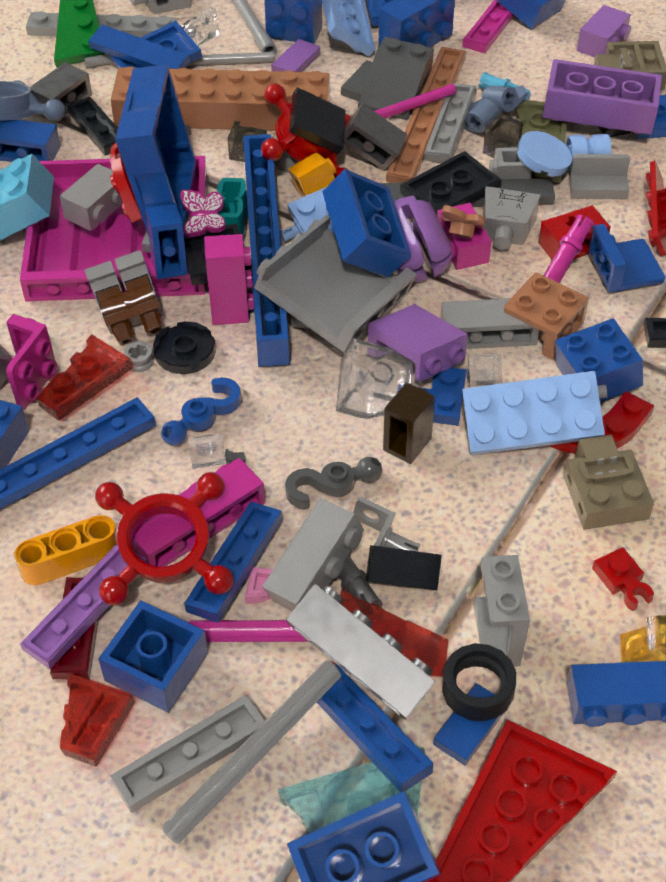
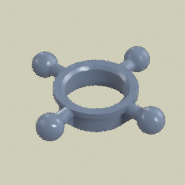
[0,80,66,121]

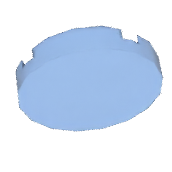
[517,131,572,177]

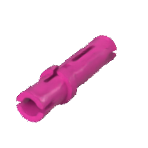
[544,215,594,283]

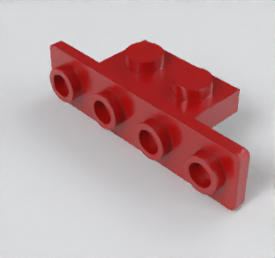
[646,160,666,256]

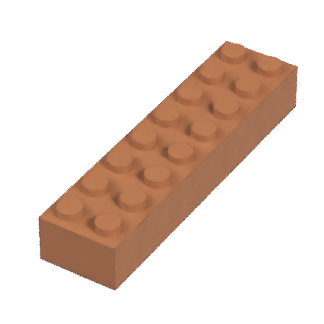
[110,67,330,131]

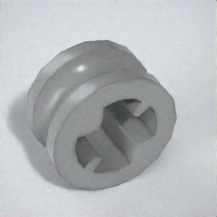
[124,341,154,372]

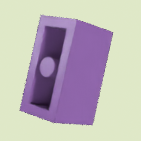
[577,5,631,58]

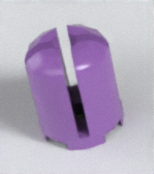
[394,196,453,283]

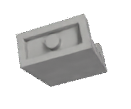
[474,555,530,669]

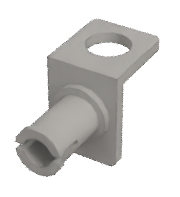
[353,497,420,564]

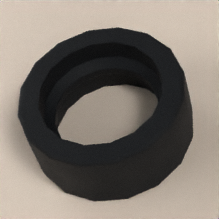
[442,643,517,722]

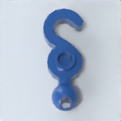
[161,377,241,446]

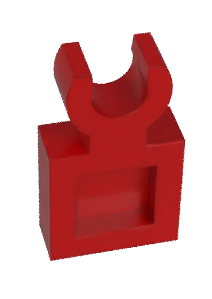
[592,547,654,611]

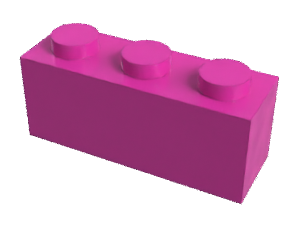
[204,234,254,325]

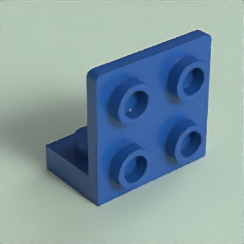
[588,224,665,292]

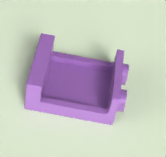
[367,304,468,381]

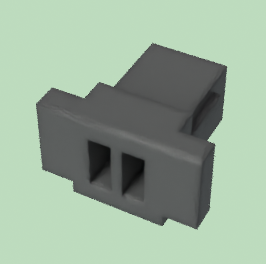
[225,449,245,464]

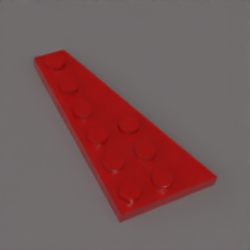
[427,719,617,882]

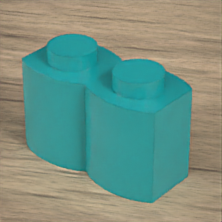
[217,178,248,239]

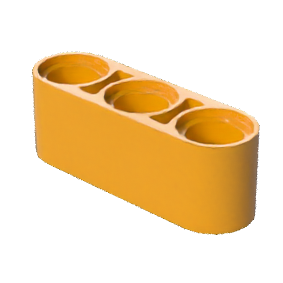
[14,515,117,585]

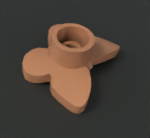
[442,205,485,238]

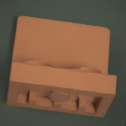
[504,272,589,360]

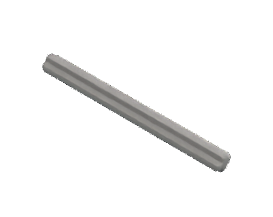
[162,660,341,844]

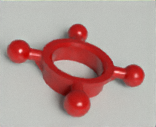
[261,83,351,178]
[95,472,234,606]

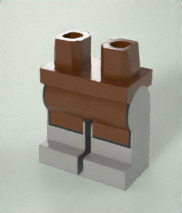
[84,250,163,346]

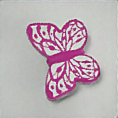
[180,190,226,238]

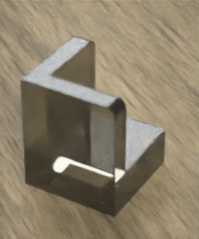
[483,113,523,158]

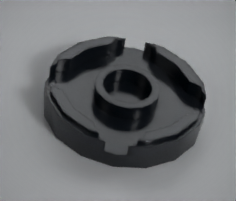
[153,321,216,374]

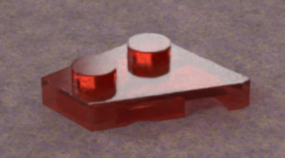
[59,674,135,767]

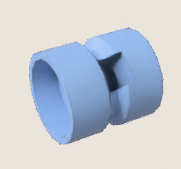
[566,134,612,172]

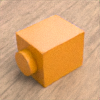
[288,152,336,197]

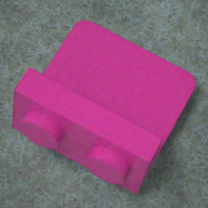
[6,314,57,410]

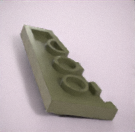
[515,100,567,182]

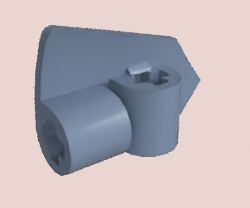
[464,85,528,133]

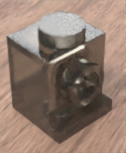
[227,121,267,162]

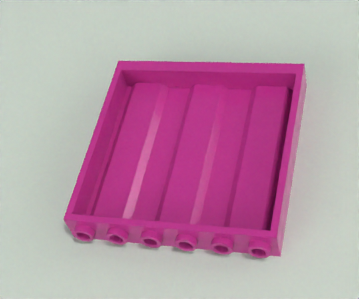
[20,156,207,302]

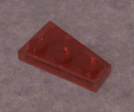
[36,334,133,421]

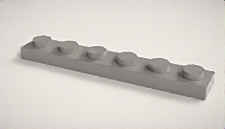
[26,11,178,38]

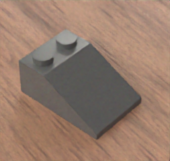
[358,37,434,120]

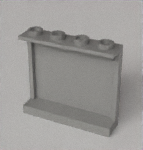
[254,214,417,353]

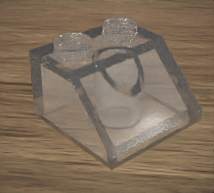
[336,338,413,419]

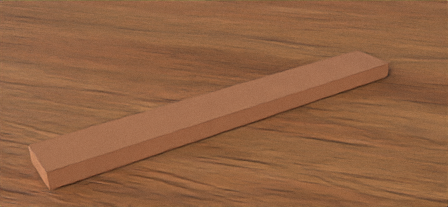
[386,47,466,183]

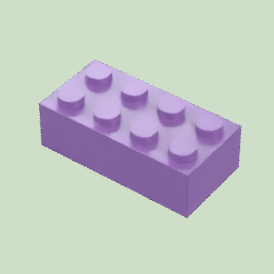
[542,59,662,135]

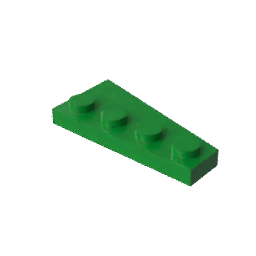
[54,0,105,67]

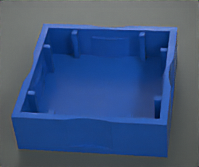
[115,64,197,233]

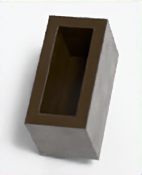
[383,382,435,464]

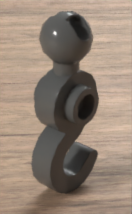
[285,457,383,509]

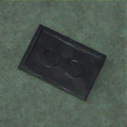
[400,151,502,215]

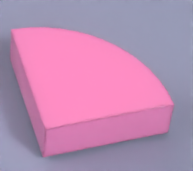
[245,567,273,604]

